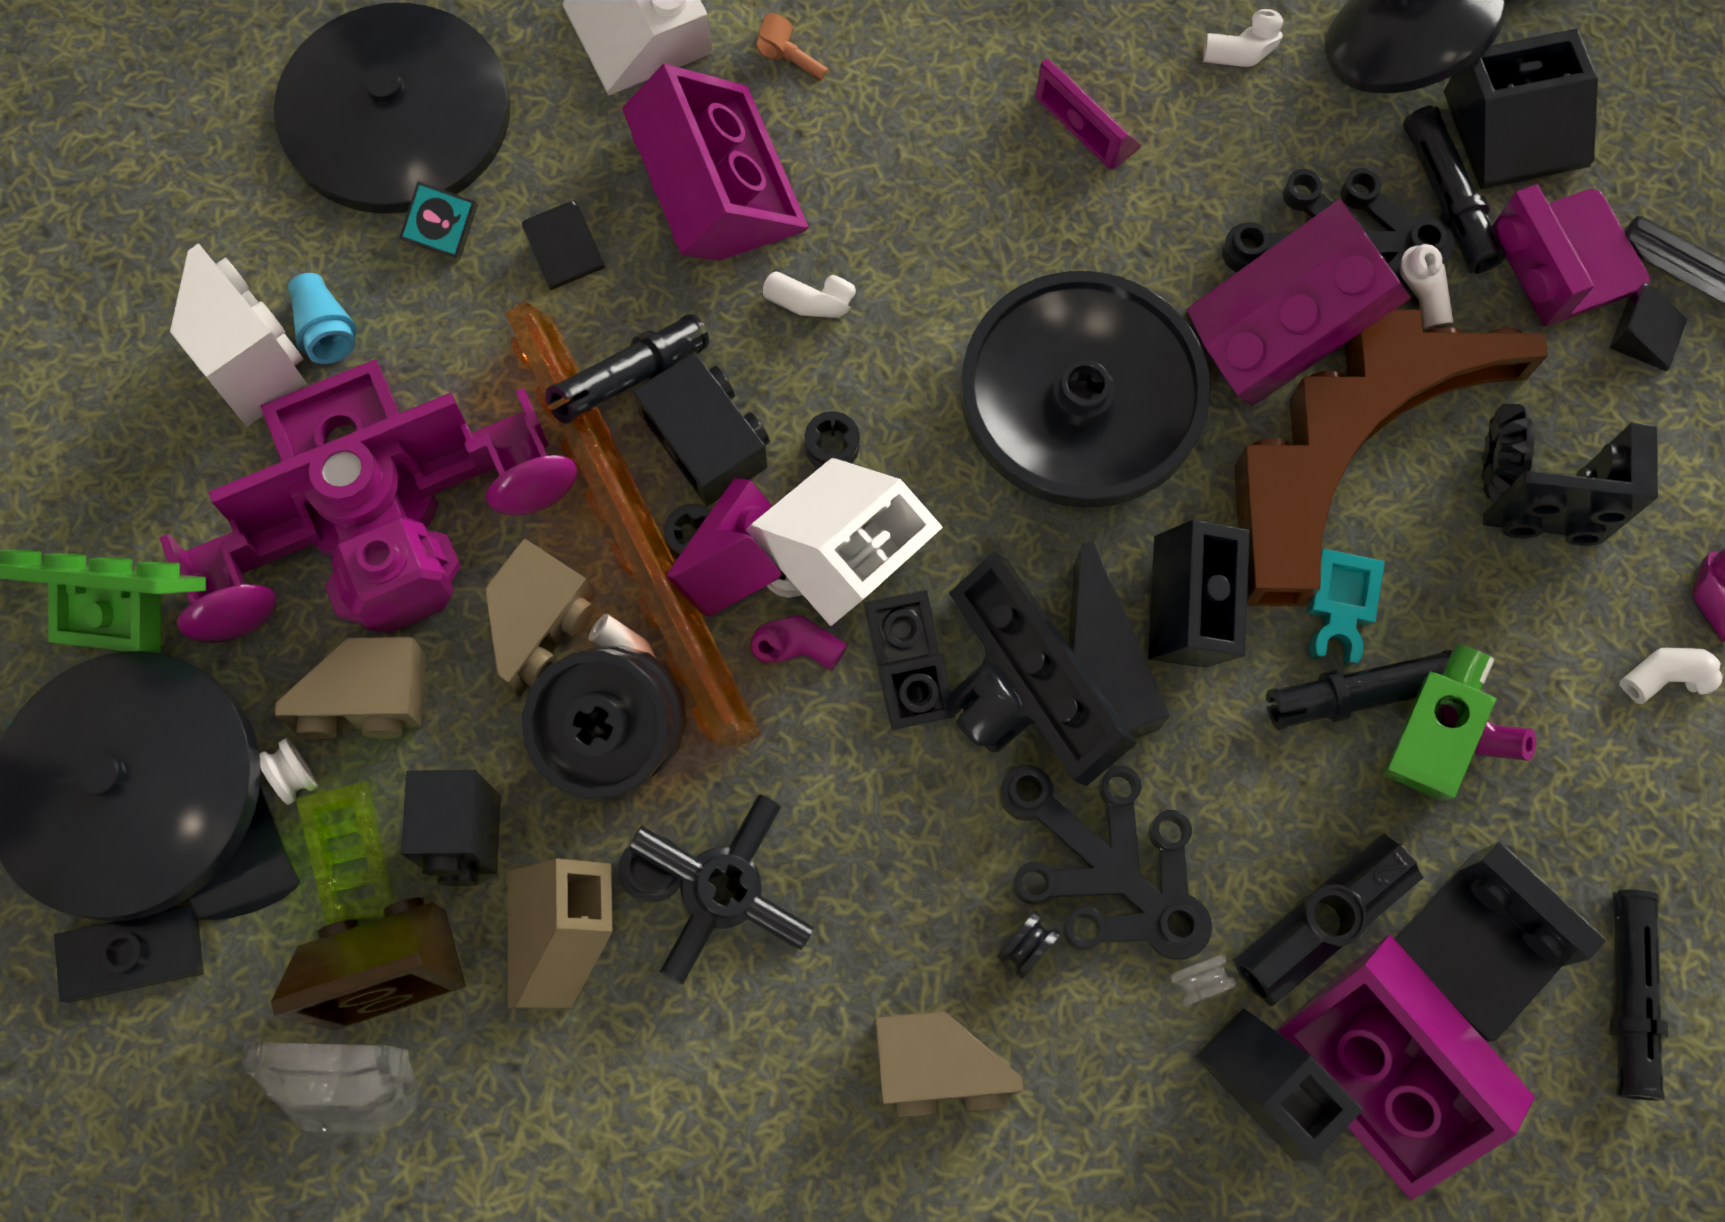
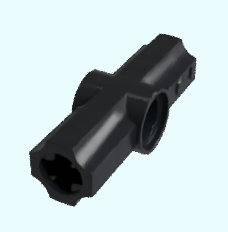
[1232,833,1424,1006]

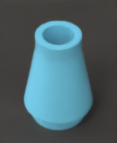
[288,273,357,364]

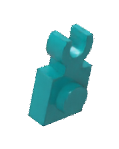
[1306,548,1385,666]

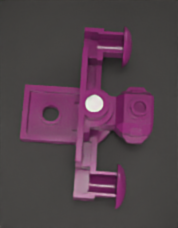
[159,359,577,643]

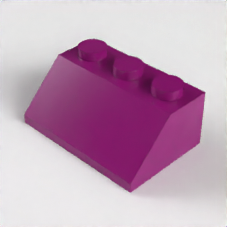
[622,63,809,261]
[1187,199,1410,406]
[1275,934,1535,1201]

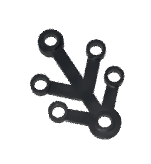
[1222,168,1455,283]
[1000,765,1212,960]

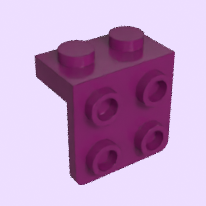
[1491,184,1650,327]

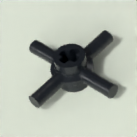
[628,795,814,985]

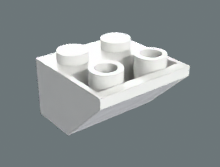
[170,243,307,427]
[746,458,943,626]

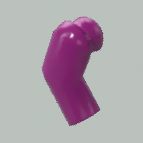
[750,615,848,671]
[1441,705,1536,761]

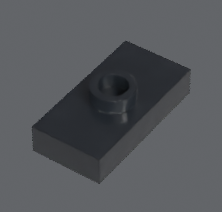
[54,906,204,1003]

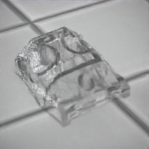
[242,1042,419,1137]

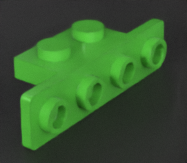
[0,550,206,652]

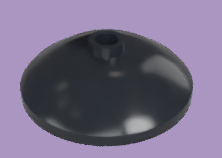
[1325,0,1505,93]

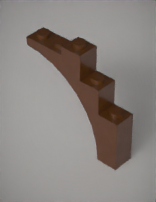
[1234,308,1548,606]

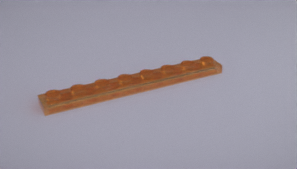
[505,301,762,747]

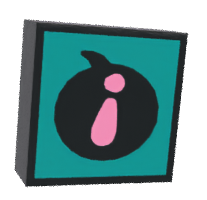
[399,181,478,260]

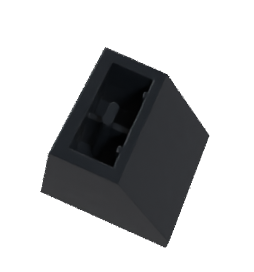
[1443,28,1598,189]

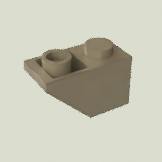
[485,538,594,697]
[275,637,426,740]
[507,859,613,1009]
[875,1011,1023,1118]

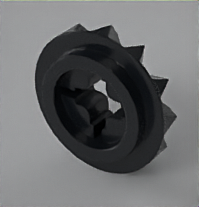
[1481,404,1534,502]

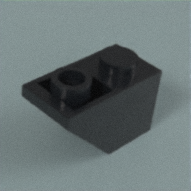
[1194,1008,1363,1161]

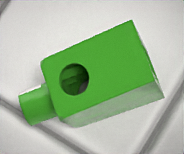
[1381,644,1496,802]

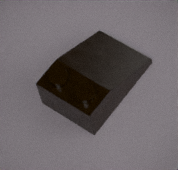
[271,897,466,1031]

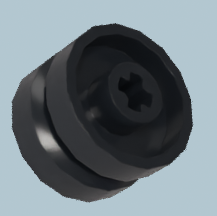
[521,645,687,799]

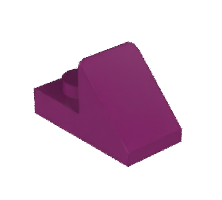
[666,478,782,616]

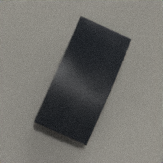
[863,590,955,730]

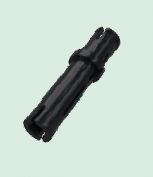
[1403,106,1506,274]
[545,314,709,424]
[1266,649,1453,730]
[1610,890,1669,1101]

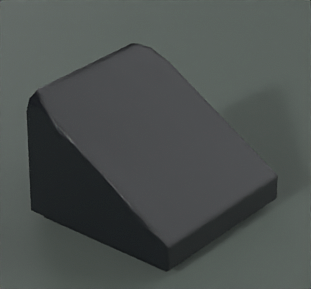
[522,201,605,291]
[1610,282,1687,372]

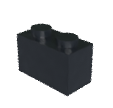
[633,352,770,507]
[1148,519,1249,667]
[401,770,501,886]

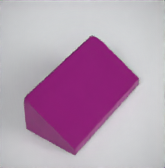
[1035,58,1141,170]

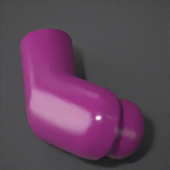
[1692,548,1725,643]

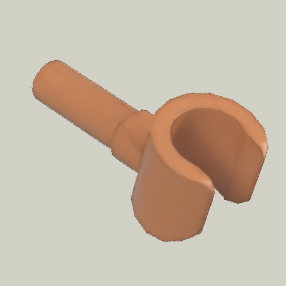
[756,13,829,81]

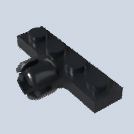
[946,551,1137,787]

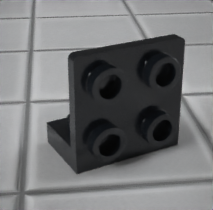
[1483,422,1658,546]
[1394,841,1606,1042]

